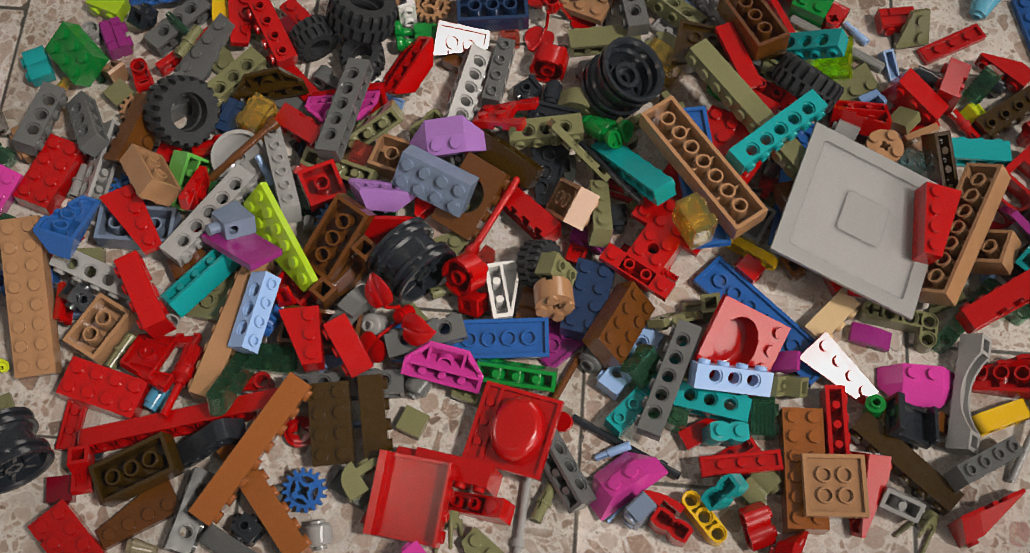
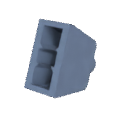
[205,201,256,240]

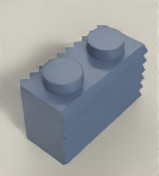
[622,492,657,530]

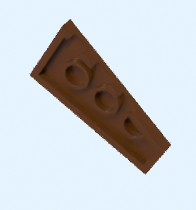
[97,480,179,551]

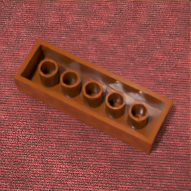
[777,407,830,535]

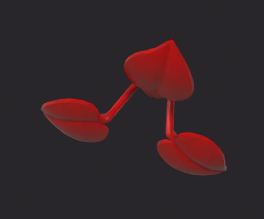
[525,0,596,52]
[360,273,436,363]

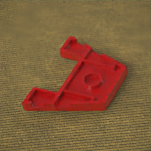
[472,97,539,131]
[178,165,210,232]
[119,333,202,393]

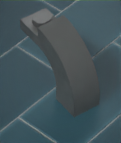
[327,284,377,325]

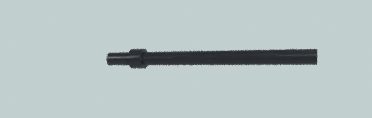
[578,141,644,205]
[572,414,681,480]

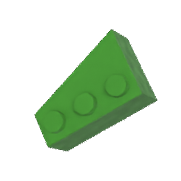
[162,150,213,212]

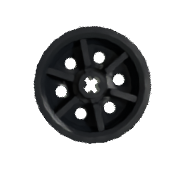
[581,36,665,120]
[367,217,456,305]
[0,407,55,494]

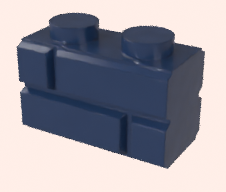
[215,98,251,135]

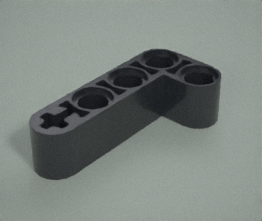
[177,418,247,469]

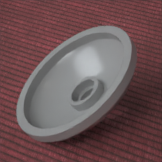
[211,129,268,180]

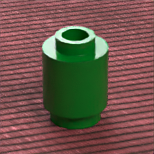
[862,394,886,420]

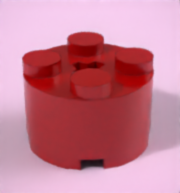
[529,42,569,83]
[442,251,489,296]

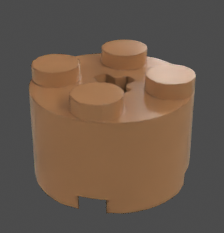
[863,129,904,163]
[533,276,575,322]

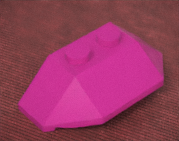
[305,90,380,124]
[400,340,484,394]
[876,363,955,409]
[590,451,668,521]

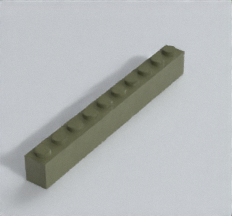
[685,38,806,181]

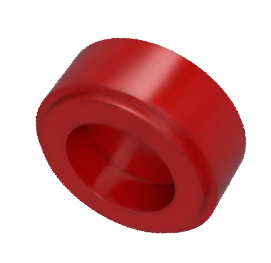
[557,412,573,432]

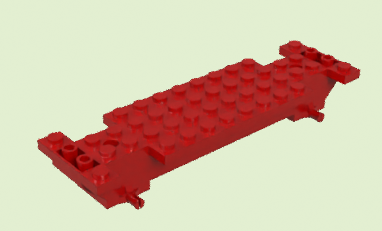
[599,75,798,302]

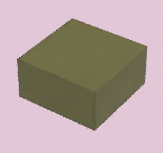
[102,78,136,111]
[890,106,921,135]
[395,405,430,441]

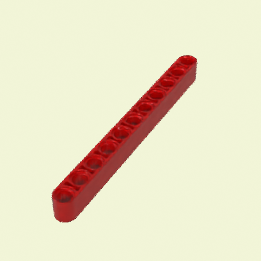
[77,387,279,454]

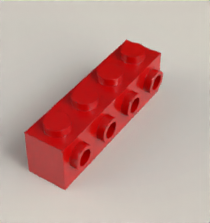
[246,0,298,68]
[819,385,852,454]

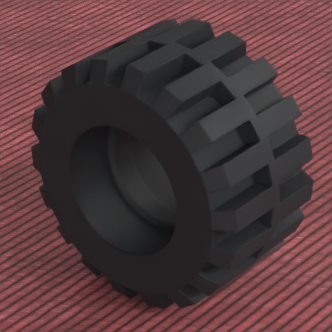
[289,14,339,62]
[339,38,386,81]
[516,240,563,288]

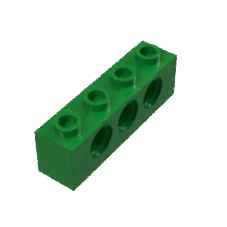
[477,359,558,392]

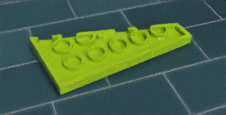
[242,182,318,292]

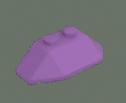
[409,115,487,158]
[348,178,416,213]

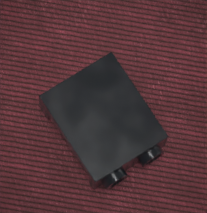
[885,391,940,449]

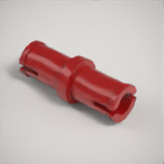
[947,108,981,139]

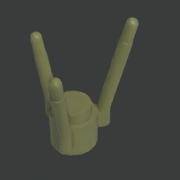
[893,509,940,553]
[433,510,465,553]

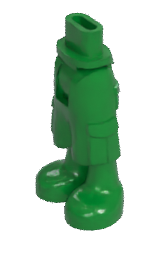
[394,20,437,52]
[582,115,634,149]

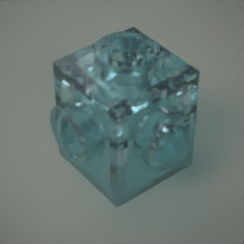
[898,148,926,175]

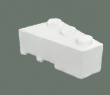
[485,260,519,319]

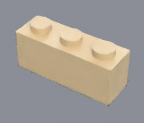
[803,288,861,340]

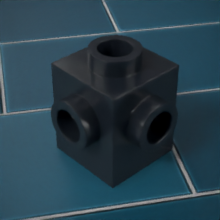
[127,3,159,30]
[58,280,96,313]
[230,512,266,547]

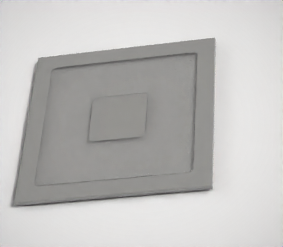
[769,122,937,320]

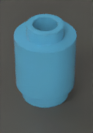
[142,386,171,413]

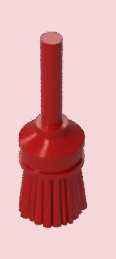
[160,343,204,419]

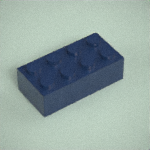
[456,0,529,31]
[560,258,615,341]

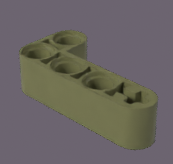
[857,301,939,354]

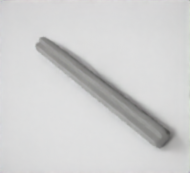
[789,15,885,73]

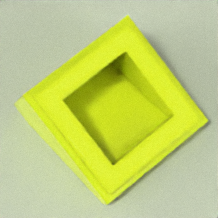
[960,102,986,125]

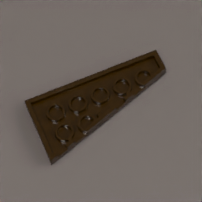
[671,19,788,65]

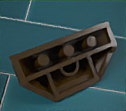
[233,66,309,106]

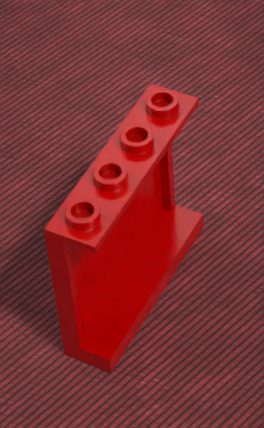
[363,449,458,548]

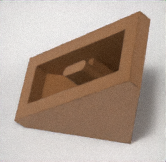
[100,60,131,84]

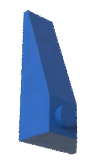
[33,195,101,260]

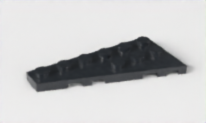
[528,100,580,208]

